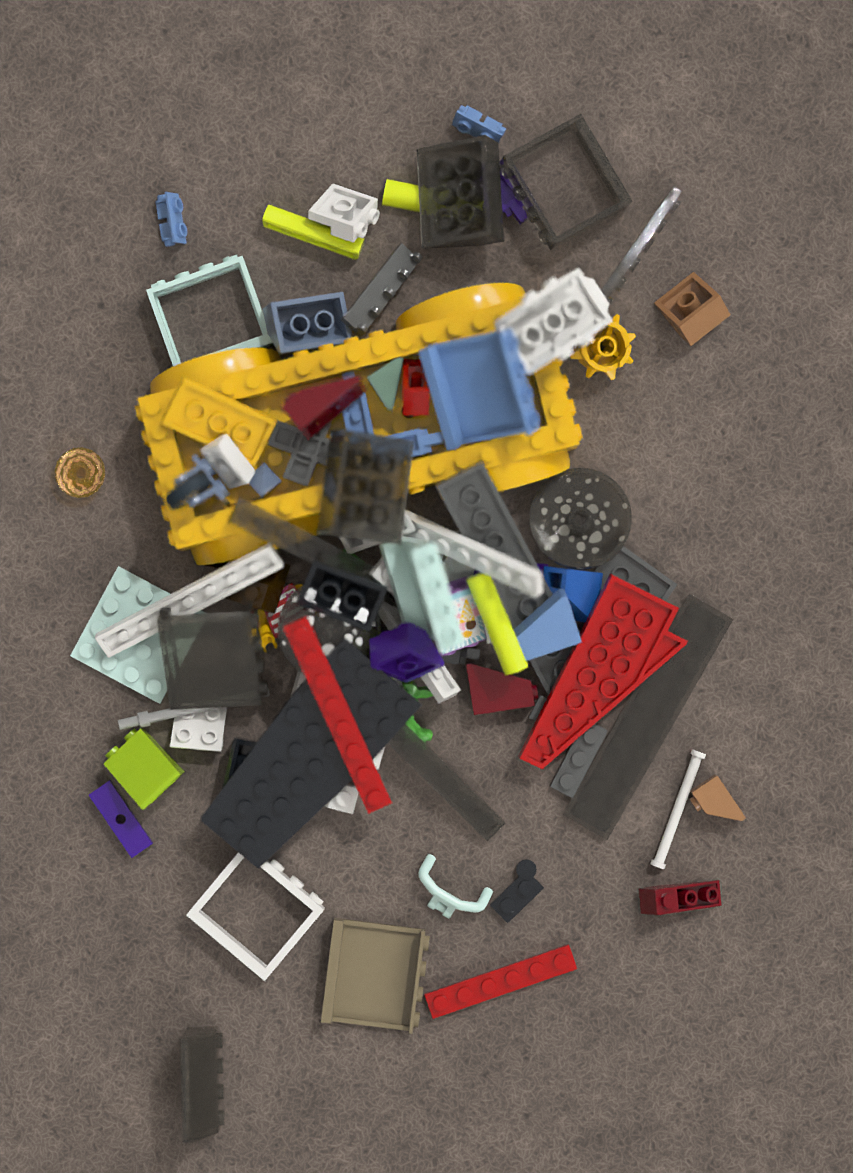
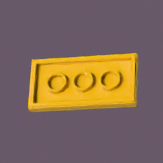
[160,376,277,467]

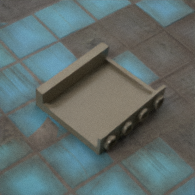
[321,918,430,1034]

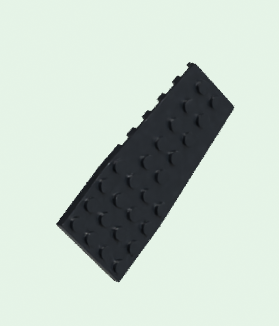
[200,637,422,868]

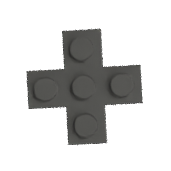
[268,420,350,487]

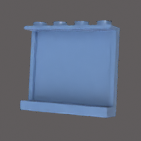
[419,327,540,450]

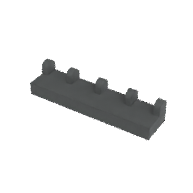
[341,243,423,337]

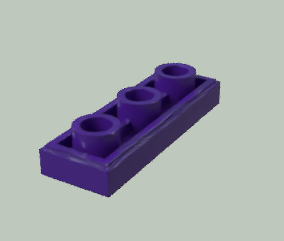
[89,780,153,858]

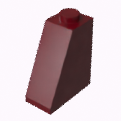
[466,664,539,715]

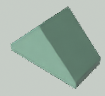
[367,357,403,412]

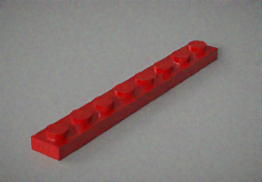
[283,615,392,814]

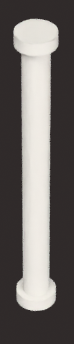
[650,749,706,869]

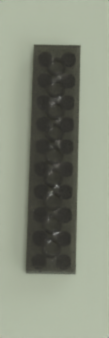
[563,594,733,840]

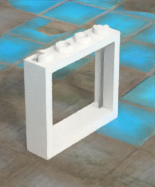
[187,852,325,981]

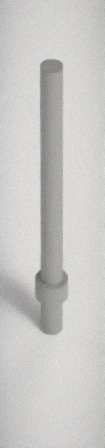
[118,686,270,730]

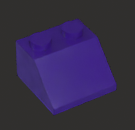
[370,622,444,683]

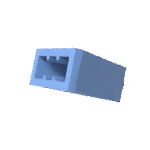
[513,588,582,661]

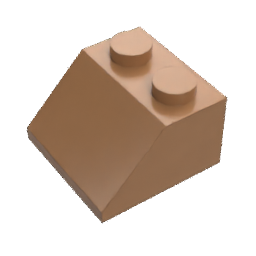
[654,272,731,346]

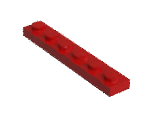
[424,944,577,1019]

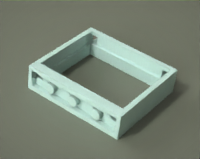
[146,255,274,366]

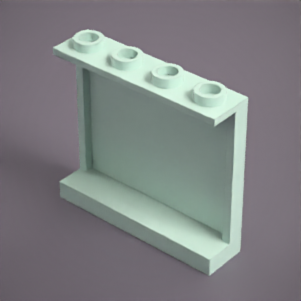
[379,536,464,652]

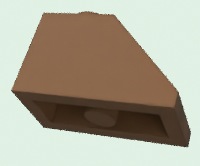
[689,774,746,821]

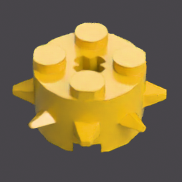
[570,314,636,380]

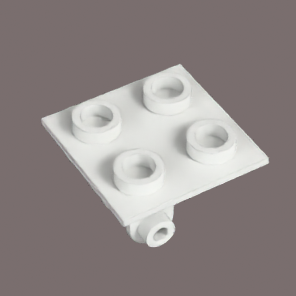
[170,700,227,752]

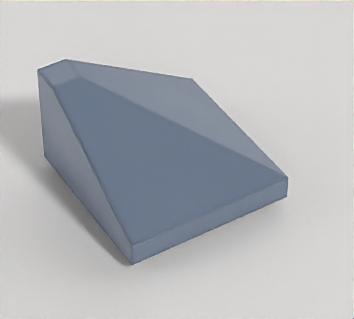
[249,462,282,499]

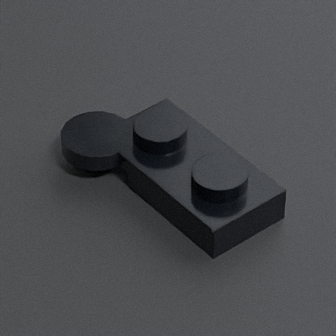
[490,859,544,923]

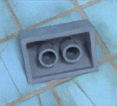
[263,292,352,354]

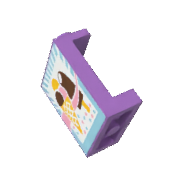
[433,576,487,656]

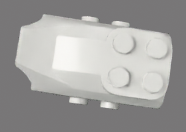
[495,268,612,375]

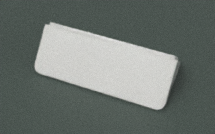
[200,434,255,489]

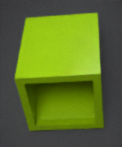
[104,728,185,810]

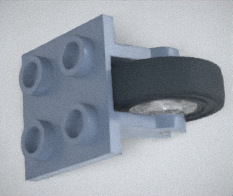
[165,454,230,510]

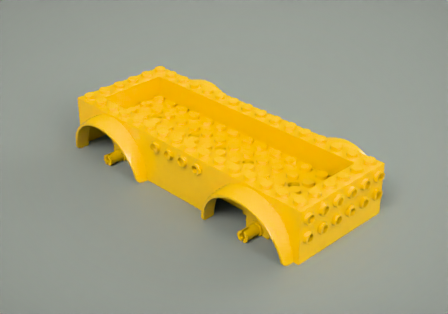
[135,283,583,565]

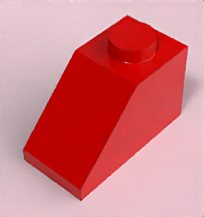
[403,359,429,416]

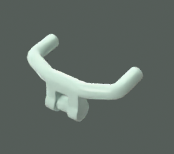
[418,854,493,919]

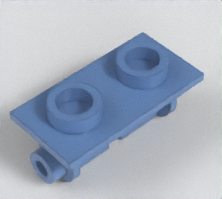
[452,105,506,148]
[155,192,187,247]

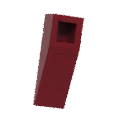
[639,880,722,915]

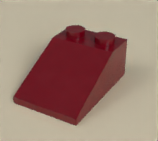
[281,375,368,441]

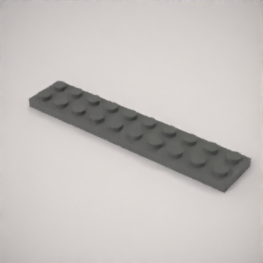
[435,460,574,696]

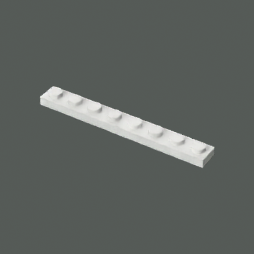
[374,499,543,598]
[95,543,283,658]

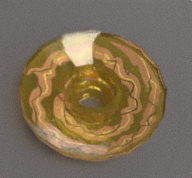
[55,447,106,498]

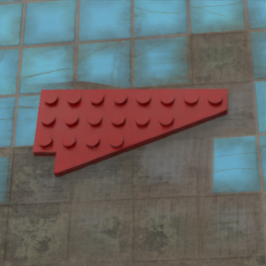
[518,574,688,769]

